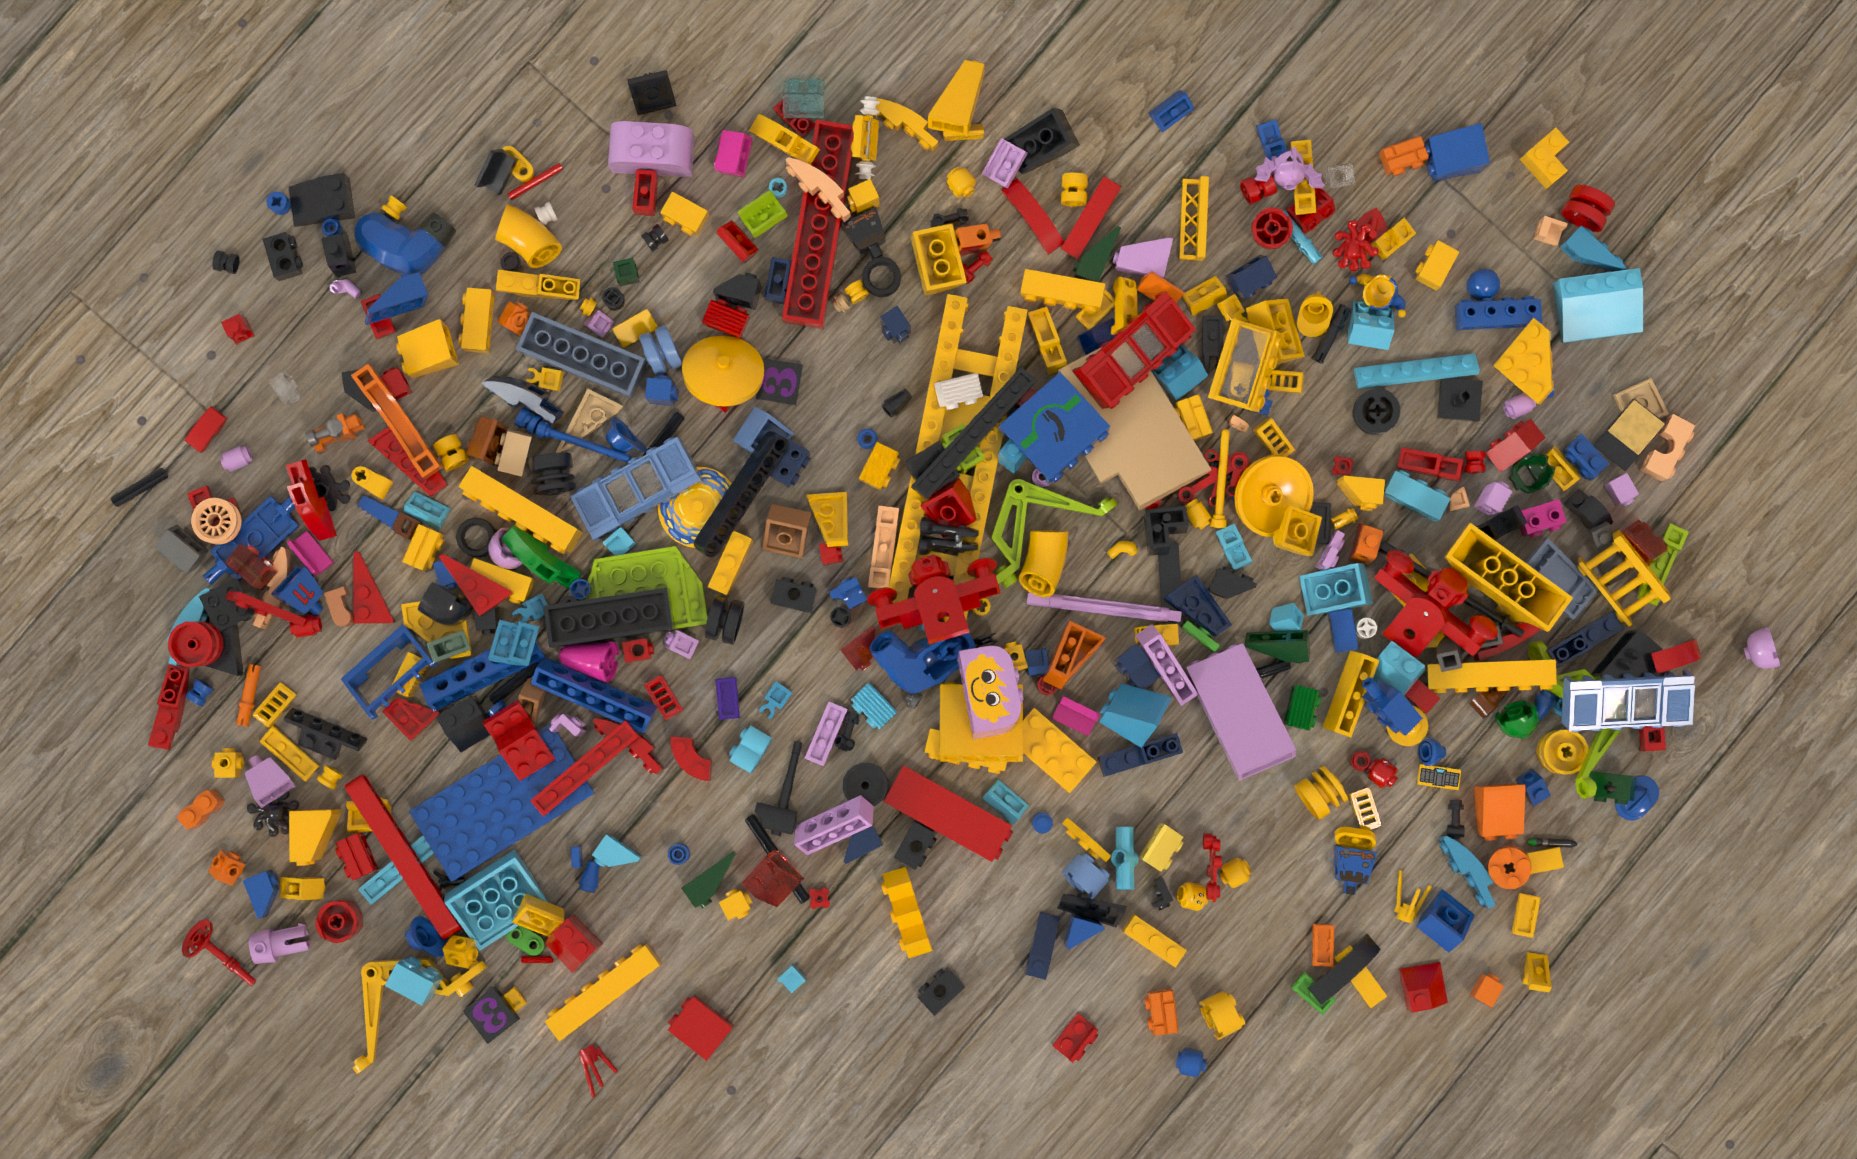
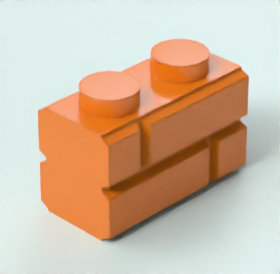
[1379,136,1428,176]
[1144,989,1179,1036]

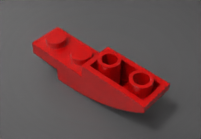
[286,459,337,541]
[148,664,190,751]
[593,718,664,774]

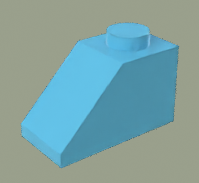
[592,834,642,867]

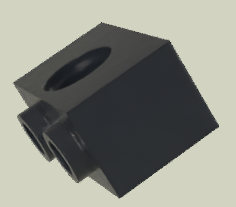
[771,577,817,614]
[894,821,937,870]
[917,967,965,1016]

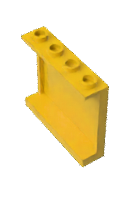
[939,682,1023,762]

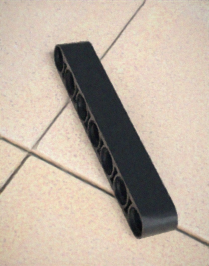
[694,431,789,557]

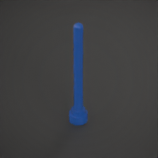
[536,421,632,463]

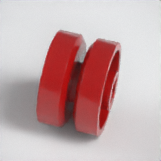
[1561,185,1615,232]
[168,621,223,667]

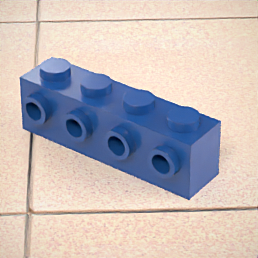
[1455,296,1543,330]

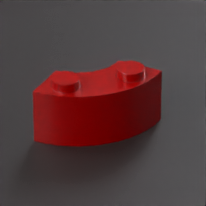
[671,737,712,781]

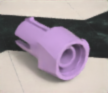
[249,923,311,964]

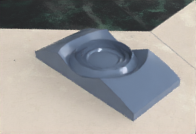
[1525,537,1599,620]

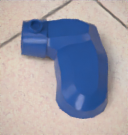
[870,631,975,694]

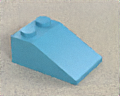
[1299,563,1373,616]

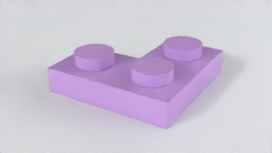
[1315,530,1345,571]

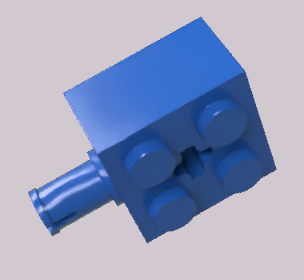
[1362,677,1423,736]

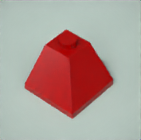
[920,478,977,538]
[1399,962,1448,1013]

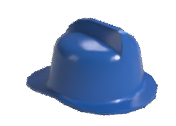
[605,417,647,453]
[1615,776,1659,821]
[404,916,450,957]

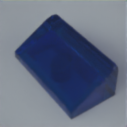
[1077,318,1115,355]

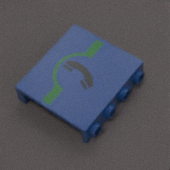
[998,372,1110,484]

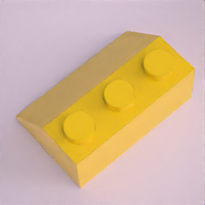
[910,223,967,296]
[1246,299,1305,364]

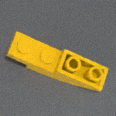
[875,98,938,152]
[749,114,820,165]
[495,270,581,300]

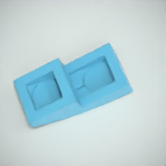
[1216,524,1252,571]

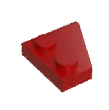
[382,697,440,741]

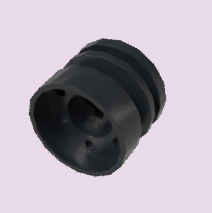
[528,452,576,496]

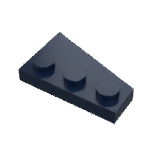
[1164,574,1232,637]

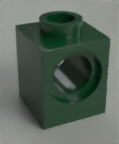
[613,258,640,286]

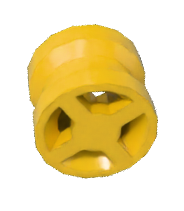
[381,195,407,220]
[844,280,869,305]
[317,765,344,789]

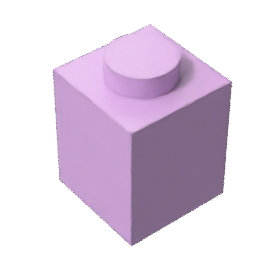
[1604,473,1639,507]

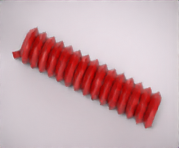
[521,955,554,964]

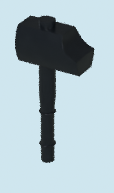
[754,741,802,836]

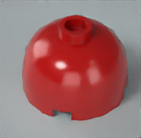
[1251,207,1293,250]

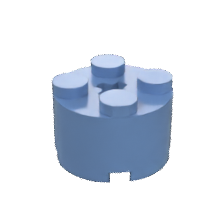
[1061,853,1110,899]

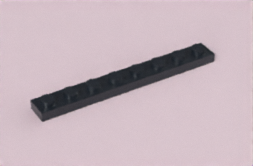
[911,367,1036,501]

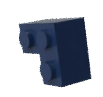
[1114,643,1160,689]

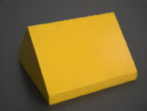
[512,893,564,937]

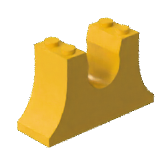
[1444,523,1573,632]

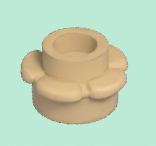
[833,294,851,313]

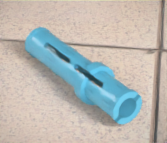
[1283,210,1323,265]

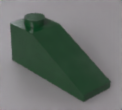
[1073,226,1121,282]
[1244,630,1310,663]
[681,851,736,909]

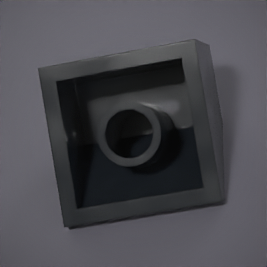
[713,273,762,310]
[436,696,490,753]

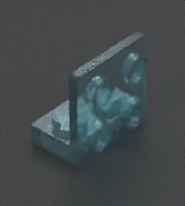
[783,78,825,118]

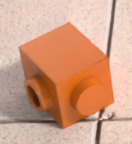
[1469,973,1504,1008]

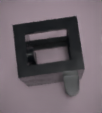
[1591,629,1670,709]

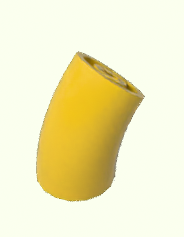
[495,204,562,268]
[1019,530,1069,598]

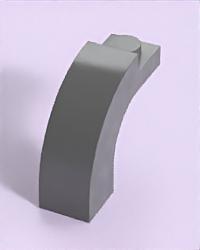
[1437,622,1503,672]

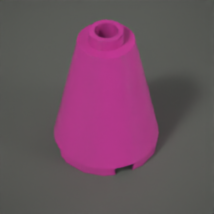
[559,641,619,682]

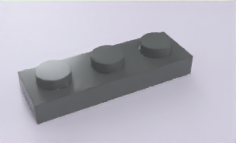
[1588,522,1627,585]

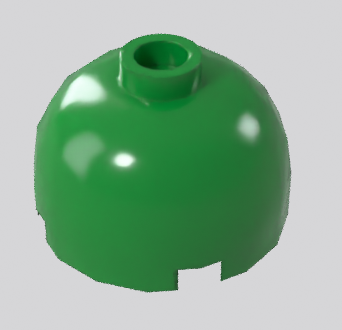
[1495,700,1539,739]

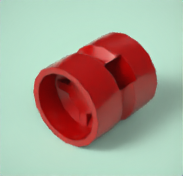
[1240,174,1277,205]

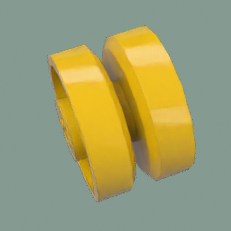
[1536,729,1589,775]

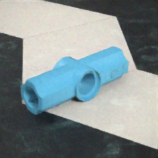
[1111,827,1139,890]

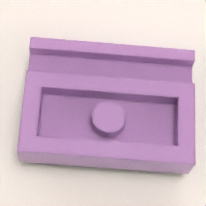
[981,138,1028,189]

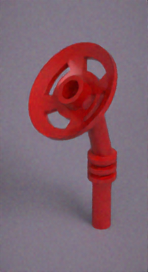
[182,919,257,986]

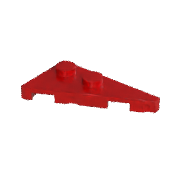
[353,552,395,624]
[439,554,513,616]
[225,591,306,627]

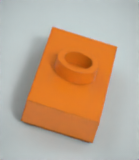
[1312,924,1334,967]

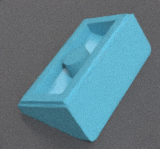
[404,491,451,530]
[982,779,1029,824]

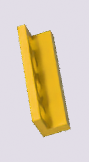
[1179,176,1209,261]

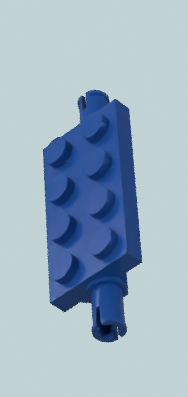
[202,496,300,585]

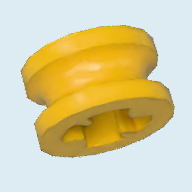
[972,598,991,616]

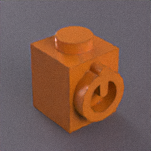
[497,301,531,336]

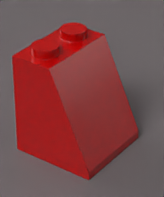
[545,914,603,973]

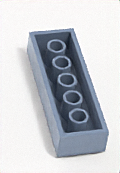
[516,312,648,399]

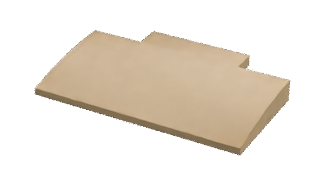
[1058,342,1211,511]

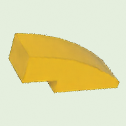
[1028,307,1067,375]

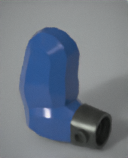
[355,212,457,275]

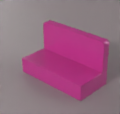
[287,531,334,576]
[1052,696,1100,736]

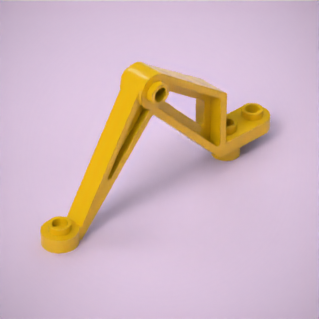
[352,957,487,1074]

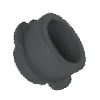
[905,693,923,709]

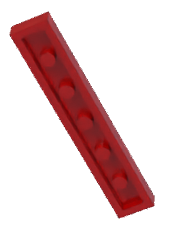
[530,720,640,817]

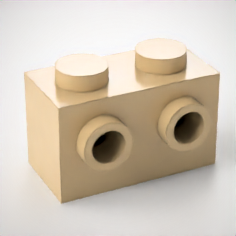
[495,429,532,477]

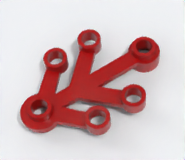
[1178,449,1250,507]
[1203,833,1222,902]

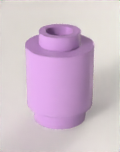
[1503,393,1536,419]
[220,446,253,472]

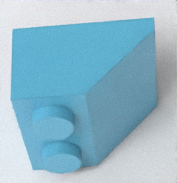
[1373,641,1425,696]

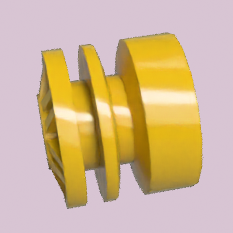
[1294,765,1348,821]

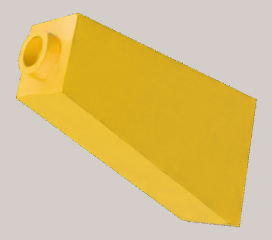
[928,60,984,136]

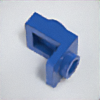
[1516,769,1551,806]

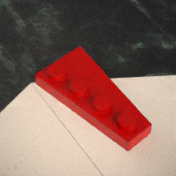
[368,426,448,497]

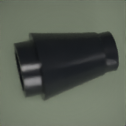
[882,389,912,418]

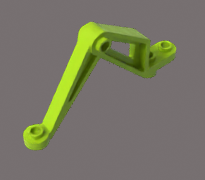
[991,479,1118,589]
[1528,640,1626,799]

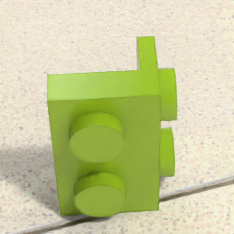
[737,190,788,238]

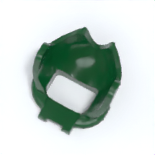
[1509,454,1556,493]

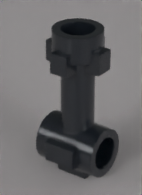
[930,208,969,227]
[834,712,860,752]
[1447,800,1465,839]

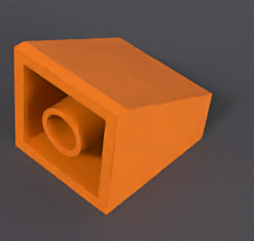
[1473,784,1525,840]

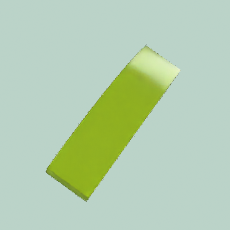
[1637,523,1689,606]

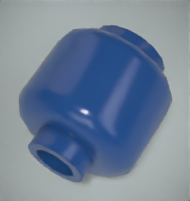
[1176,1048,1207,1077]

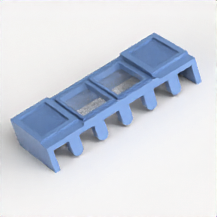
[570,437,704,541]
[1562,670,1695,732]

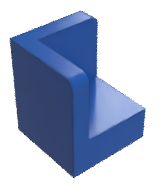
[1025,648,1049,676]

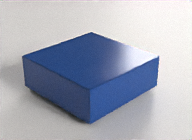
[571,846,583,868]

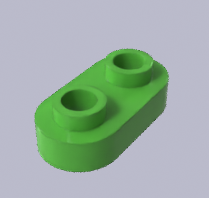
[506,926,546,955]

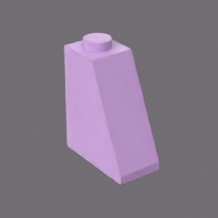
[1112,238,1173,278]

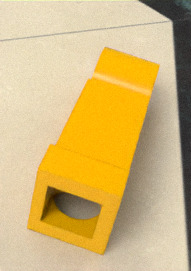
[1111,277,1138,335]

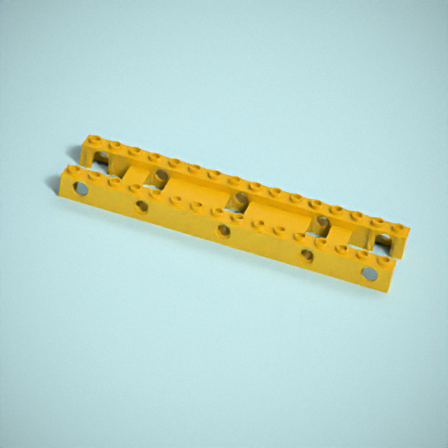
[889,294,1028,622]

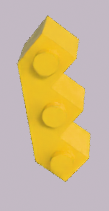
[881,867,932,958]

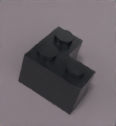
[1143,506,1189,556]

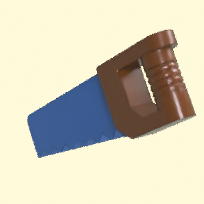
[357,496,422,540]

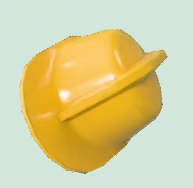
[1297,291,1333,337]

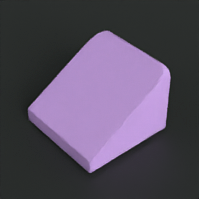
[583,309,614,338]

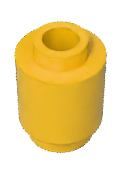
[1185,498,1212,530]

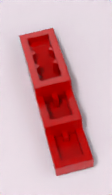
[1061,176,1122,259]
[1474,622,1541,661]

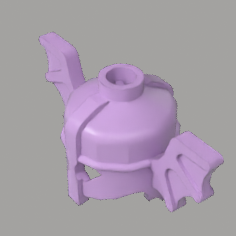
[1255,147,1325,190]

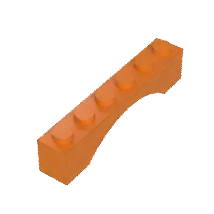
[351,364,443,479]

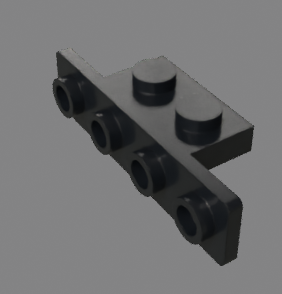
[283,708,367,760]

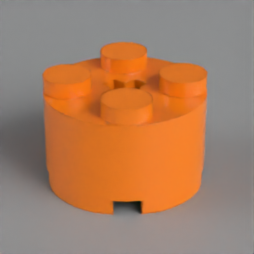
[1488,845,1532,889]

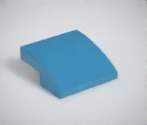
[488,620,540,666]

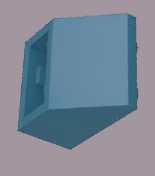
[1151,344,1208,401]

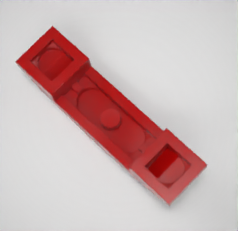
[1001,178,1064,255]
[1651,638,1702,673]

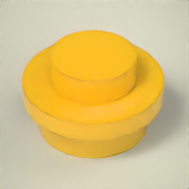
[579,297,597,316]

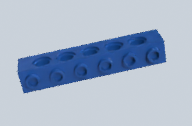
[419,637,545,712]
[531,657,658,733]

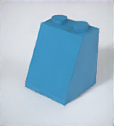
[1099,683,1172,748]

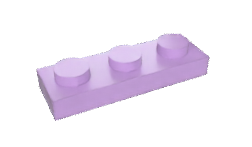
[805,702,848,766]

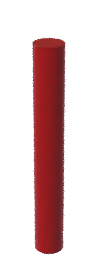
[507,163,563,200]

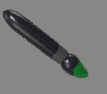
[1527,837,1577,848]

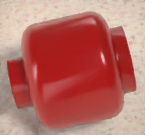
[1367,758,1398,788]

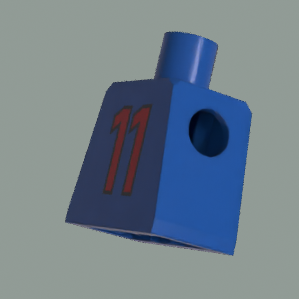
[271,565,323,616]

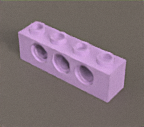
[1135,624,1198,706]
[794,795,874,855]

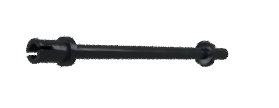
[1378,541,1524,637]

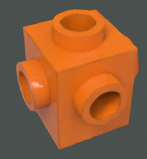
[208,850,246,886]

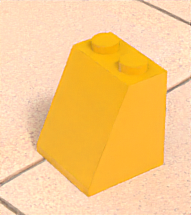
[396,319,459,378]
[289,809,342,866]

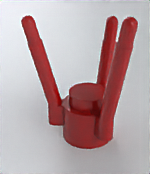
[579,1044,618,1098]

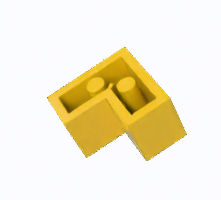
[1519,128,1569,189]

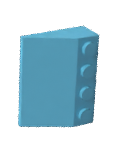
[1553,268,1643,343]
[444,849,548,951]

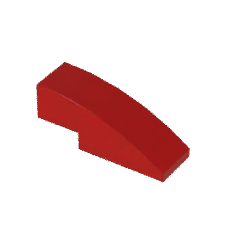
[1397,448,1465,482]

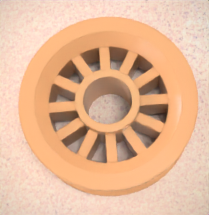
[191,498,242,545]

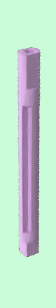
[1027,592,1182,622]

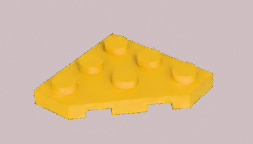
[1493,318,1554,405]
[401,595,473,659]

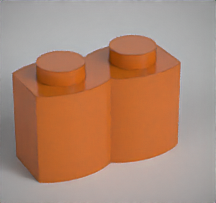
[177,790,225,829]

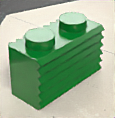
[1283,685,1321,731]

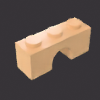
[1640,414,1695,481]

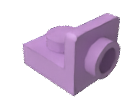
[663,629,699,659]

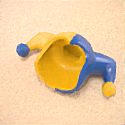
[1349,274,1406,318]

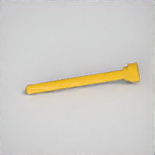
[1210,429,1230,528]

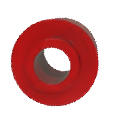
[290,615,322,638]

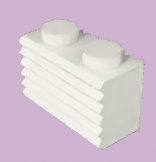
[934,373,983,410]

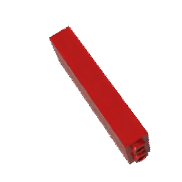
[883,765,1013,862]

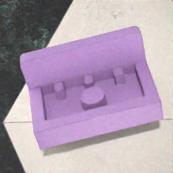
[549,714,587,737]

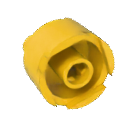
[1199,991,1245,1040]

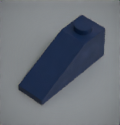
[1025,912,1060,980]

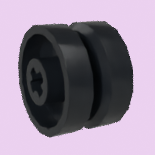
[705,595,745,645]
[842,763,888,806]

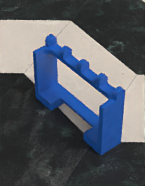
[341,624,438,720]

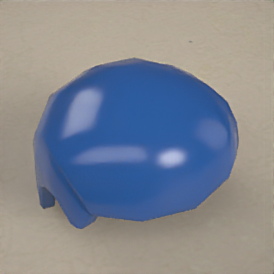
[1467,269,1500,301]

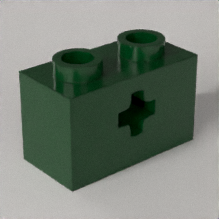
[1589,771,1637,805]

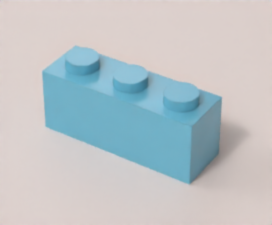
[1384,470,1451,522]

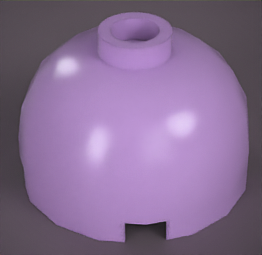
[488,527,523,569]
[1744,627,1780,669]

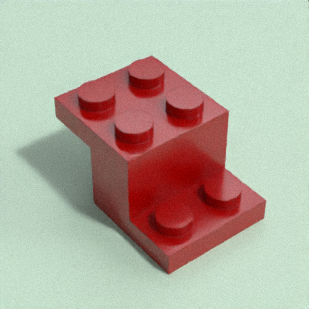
[482,700,555,781]

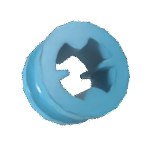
[769,178,787,198]

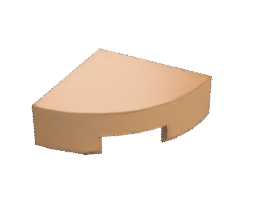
[1228,415,1249,433]
[1448,487,1470,512]

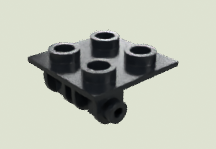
[199,578,255,632]

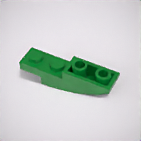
[502,525,581,589]

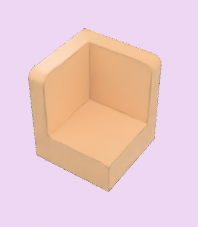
[1534,216,1568,246]

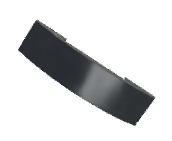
[1307,934,1381,1004]

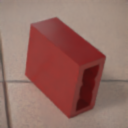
[668,995,734,1061]

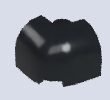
[418,582,474,626]

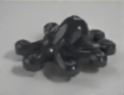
[309,465,351,511]
[247,791,299,837]

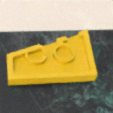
[806,492,848,547]

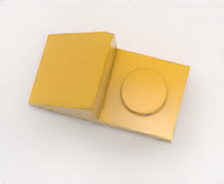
[1522,952,1552,992]

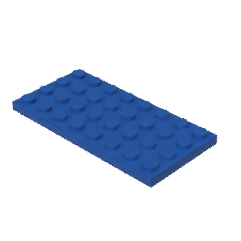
[409,724,595,882]

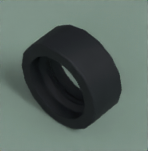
[862,257,901,298]
[456,517,496,557]

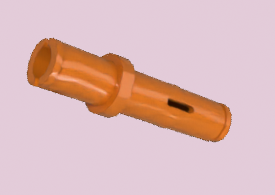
[235,664,262,727]

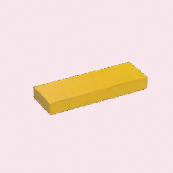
[259,726,320,782]
[1334,945,1387,1008]

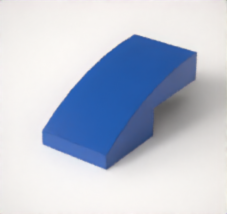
[1256,119,1290,161]

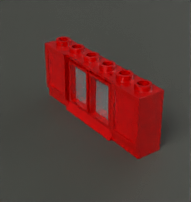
[1072,291,1196,409]

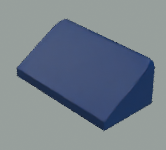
[1148,90,1195,132]
[1329,609,1358,653]

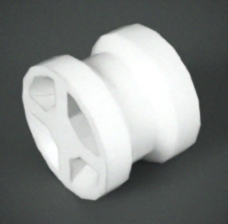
[534,202,558,226]
[1355,618,1377,639]

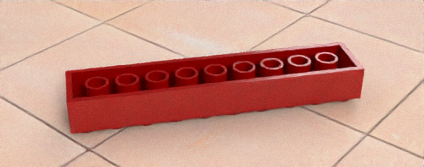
[782,119,854,329]

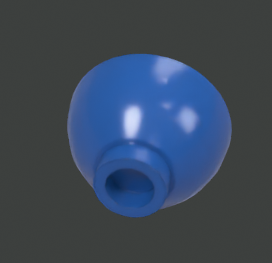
[1418,737,1446,766]

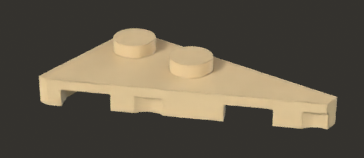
[556,389,624,453]

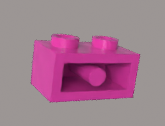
[714,130,753,178]
[1520,499,1567,538]

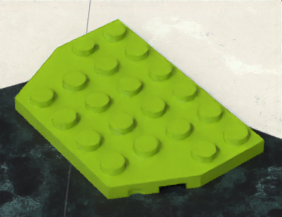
[583,546,708,643]

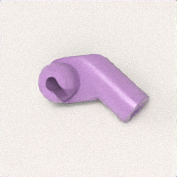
[330,279,362,299]

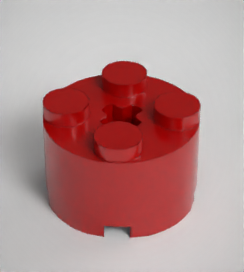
[315,899,363,943]

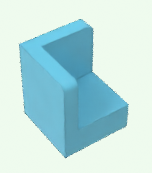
[603,527,637,556]
[1269,603,1304,631]
[777,963,807,993]

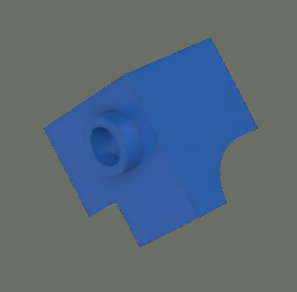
[829,577,867,610]

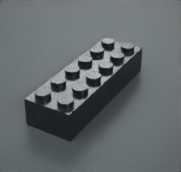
[543,588,675,648]

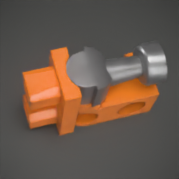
[305,414,365,454]

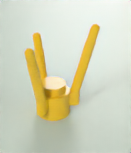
[1394,870,1432,924]

